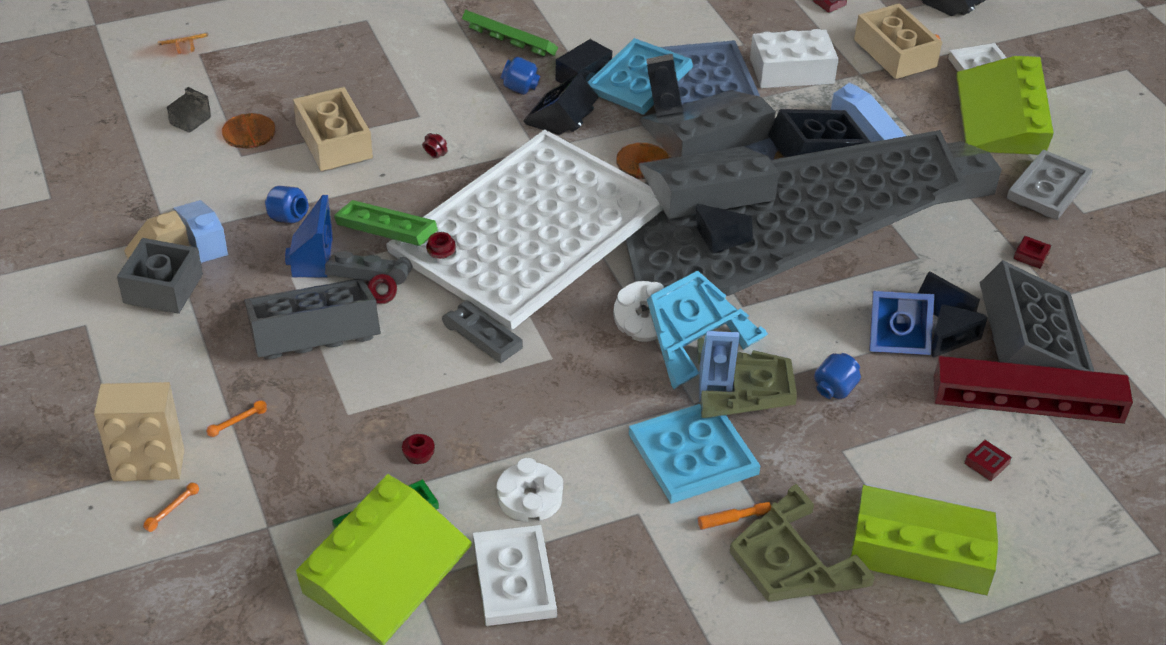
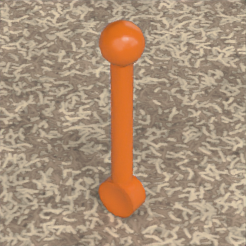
[206,401,267,437]
[143,482,199,532]

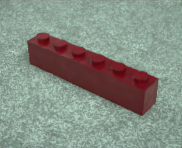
[933,356,1133,424]

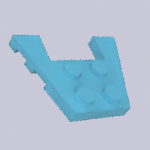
[647,271,768,389]

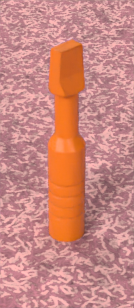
[698,502,771,530]

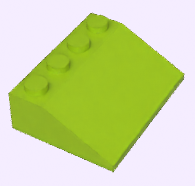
[956,56,1054,155]
[296,474,472,645]
[850,485,998,595]

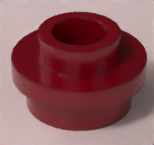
[422,133,448,159]
[426,232,456,259]
[367,274,397,304]
[402,434,435,464]

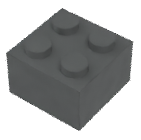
[117,238,203,314]

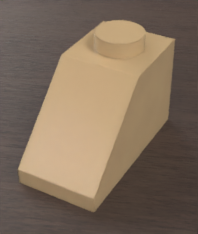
[124,210,189,259]

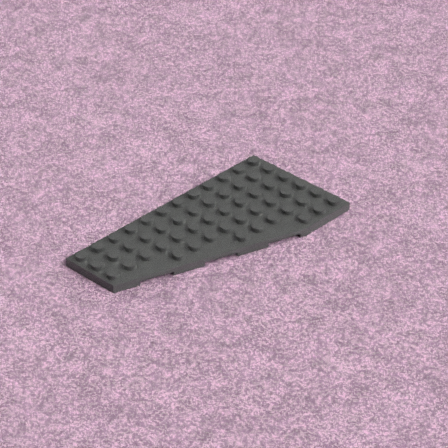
[625,130,966,311]

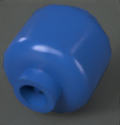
[501,57,541,95]
[265,186,309,223]
[814,353,861,399]

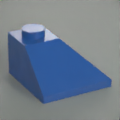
[285,195,333,278]
[869,291,934,355]

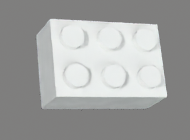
[750,29,839,88]

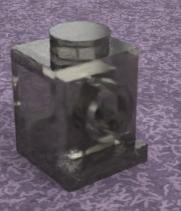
[167,87,211,133]

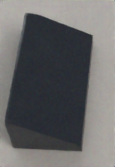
[918,271,980,317]

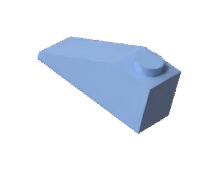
[831,83,906,142]
[173,200,228,263]
[699,331,739,402]

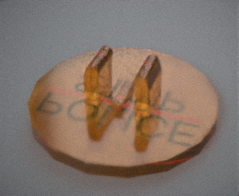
[157,32,209,54]
[222,113,276,149]
[616,143,669,179]

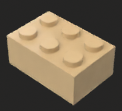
[854,3,942,79]
[293,87,373,171]
[94,382,185,481]

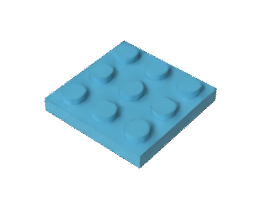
[588,38,693,115]
[628,403,760,504]

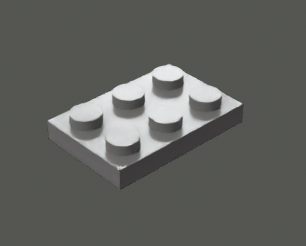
[1007,149,1093,220]

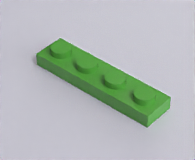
[462,10,558,57]
[334,200,438,246]

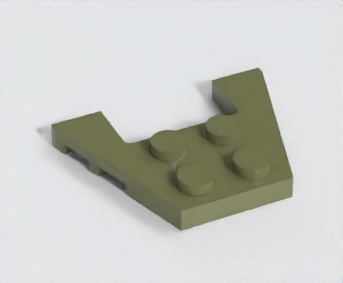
[697,338,797,418]
[729,484,875,602]

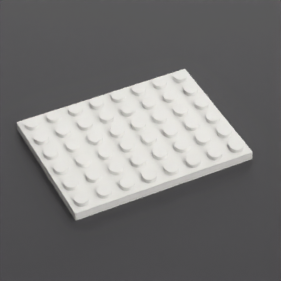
[386,130,663,330]

